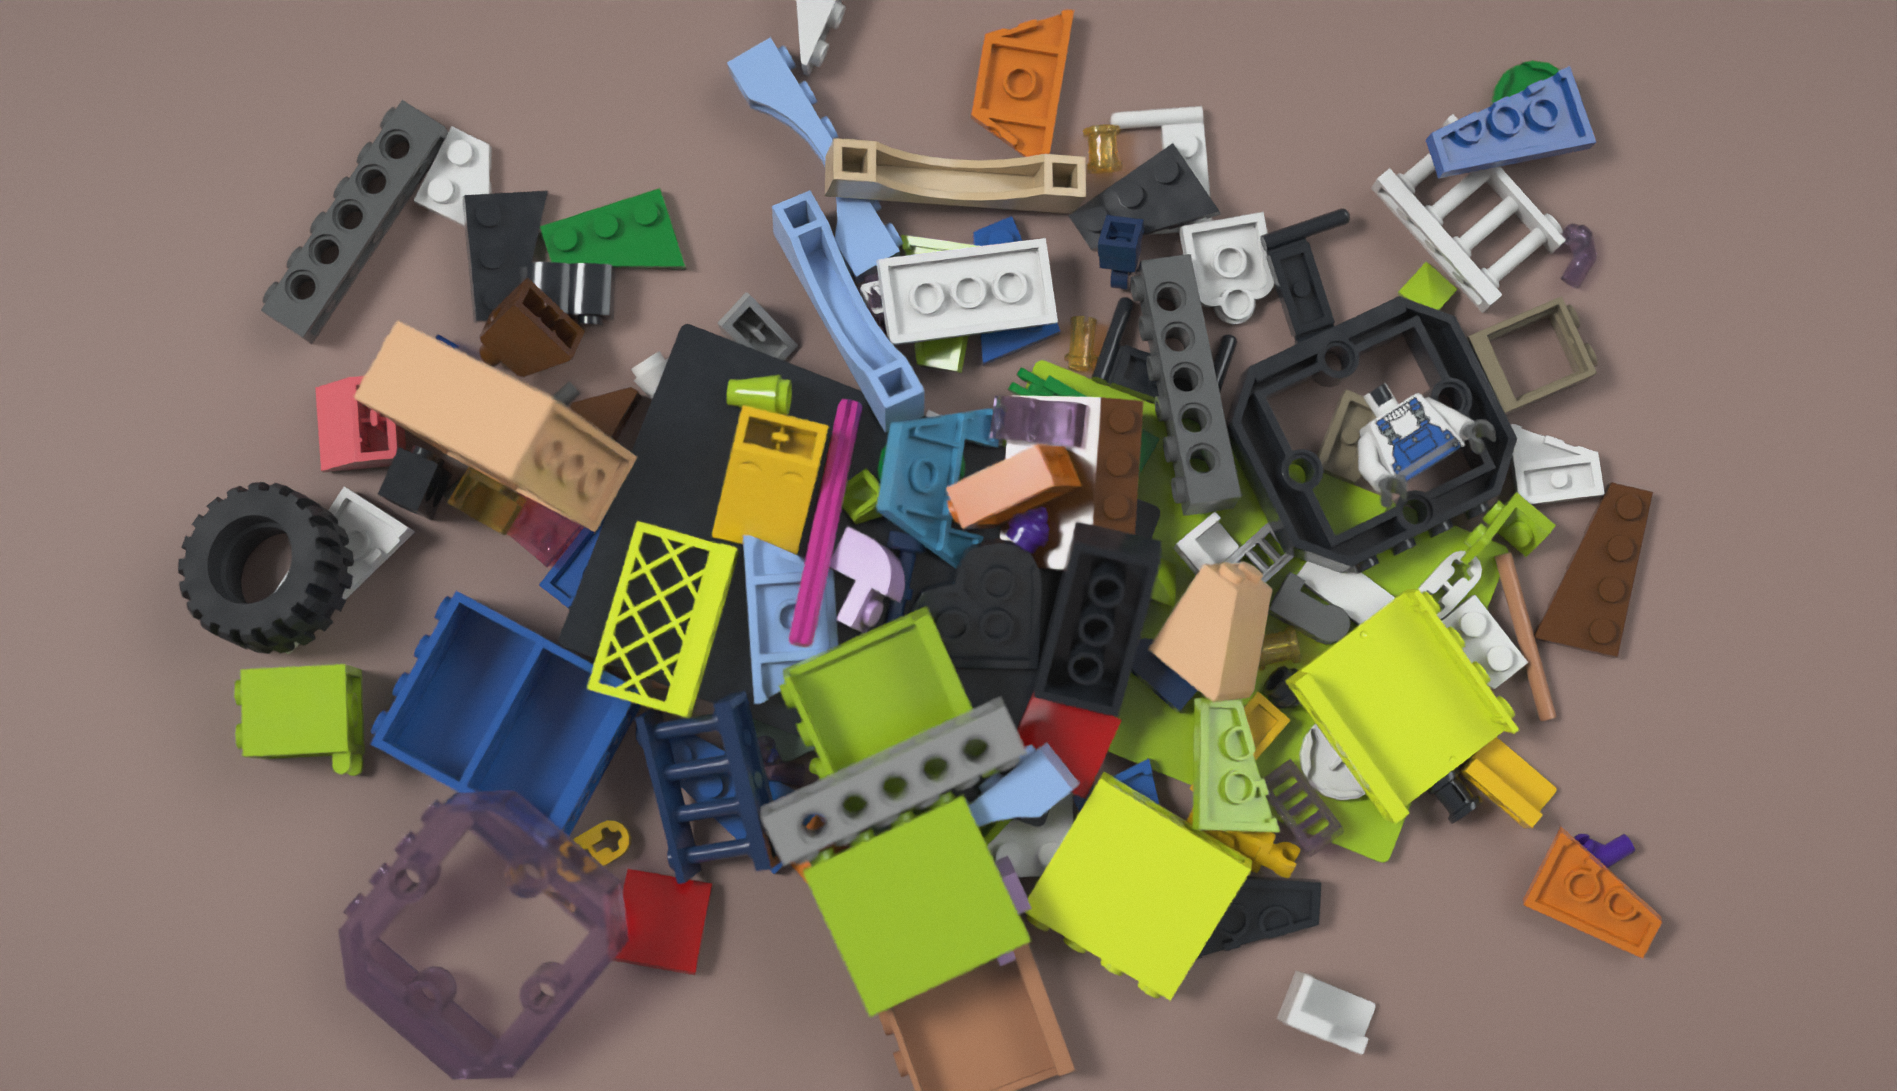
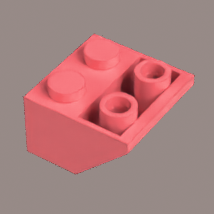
[315,376,406,472]

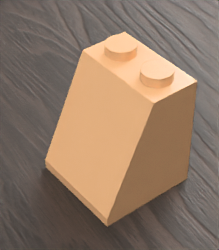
[1149,561,1272,702]

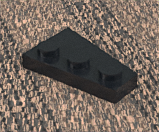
[1068,143,1221,252]
[462,190,548,323]
[1196,876,1321,960]

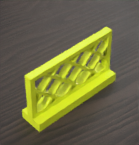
[587,521,740,719]

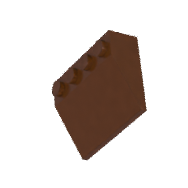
[999,395,1144,572]

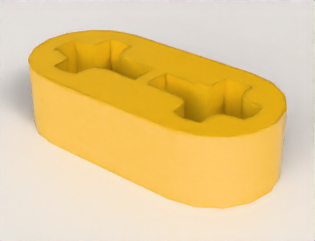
[553,820,631,881]

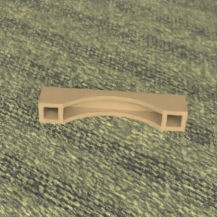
[825,138,1086,214]

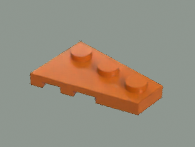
[1523,826,1662,959]

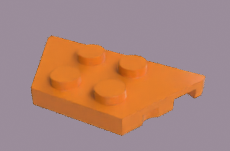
[971,9,1074,157]

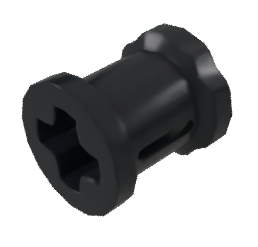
[1426,767,1483,824]

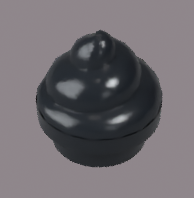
[1264,666,1302,709]

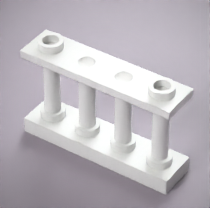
[1371,114,1566,313]

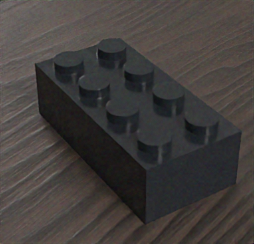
[1033,521,1162,717]

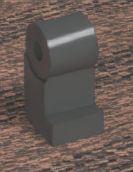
[1268,572,1350,644]

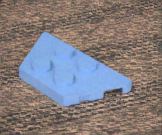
[743,535,838,704]

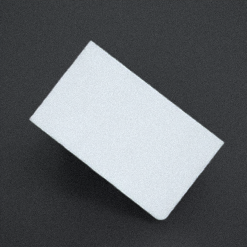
[1277,971,1375,1055]

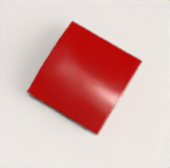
[1014,692,1122,799]
[610,869,712,975]

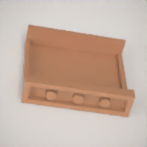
[878,943,1075,1091]

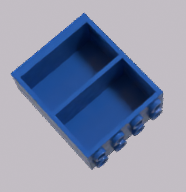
[371,591,648,845]

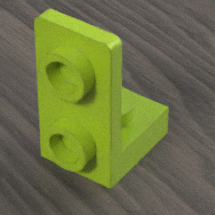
[1460,492,1556,565]

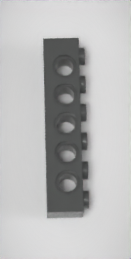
[261,100,449,344]
[1130,254,1241,516]

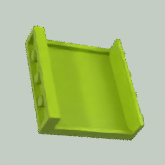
[779,606,1000,833]
[802,791,1031,1017]

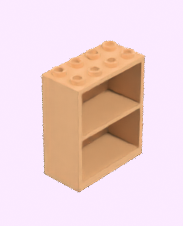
[354,321,637,532]

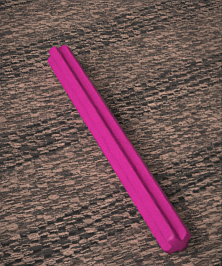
[788,399,862,648]

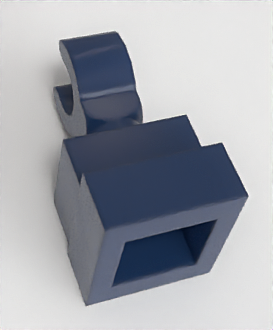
[1098,215,1144,290]

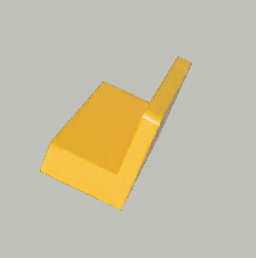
[1459,737,1557,828]

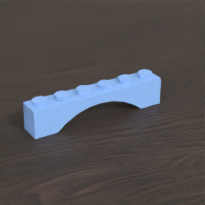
[727,37,903,285]
[772,191,925,433]
[965,743,1080,827]

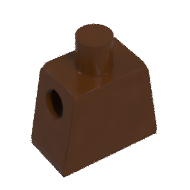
[479,278,585,377]

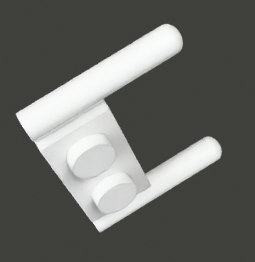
[1110,106,1212,235]

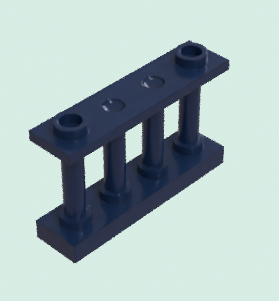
[635,691,782,884]

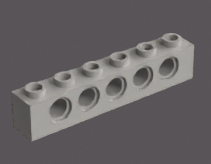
[761,696,1026,865]

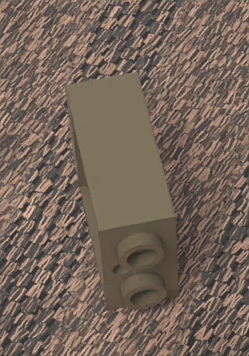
[1467,296,1598,415]

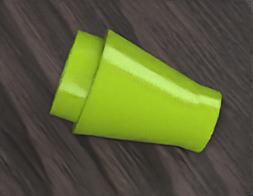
[727,375,792,415]

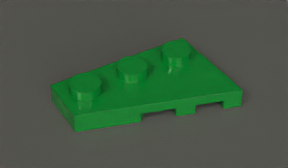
[540,188,687,270]

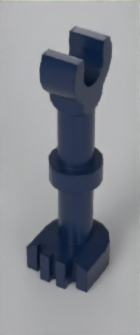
[884,531,927,625]

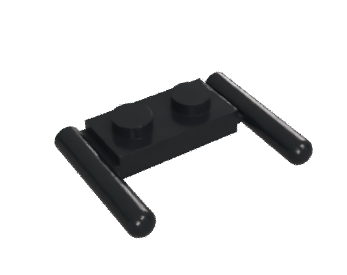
[1260,208,1350,345]
[1091,297,1237,404]

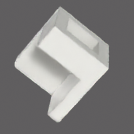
[1173,512,1239,576]

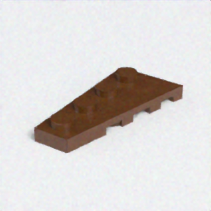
[1534,482,1653,658]

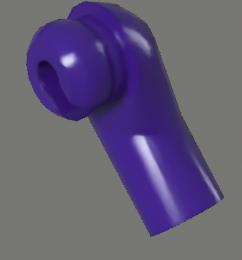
[1574,833,1635,868]

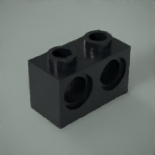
[378,445,452,521]

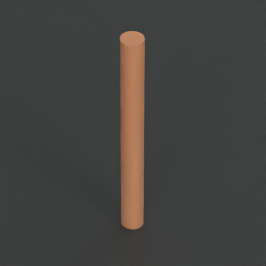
[1494,552,1557,721]

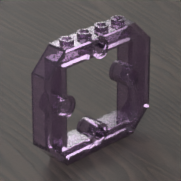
[338,790,629,1080]

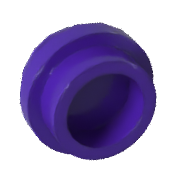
[1006,507,1049,554]

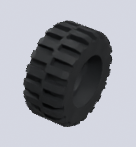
[178,482,354,654]

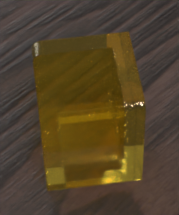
[447,466,527,535]

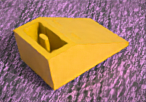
[711,405,828,555]

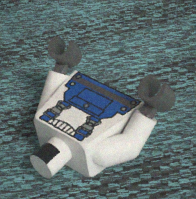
[1358,383,1495,508]

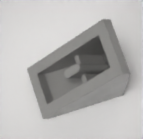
[717,292,798,361]

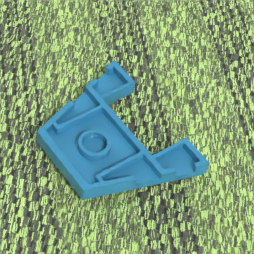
[876,408,1004,568]

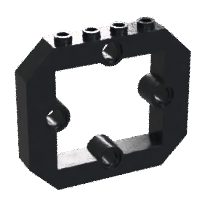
[1226,296,1517,574]

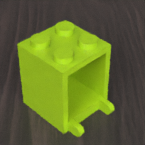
[234,664,365,776]

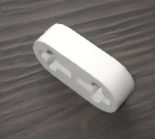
[1417,551,1482,619]

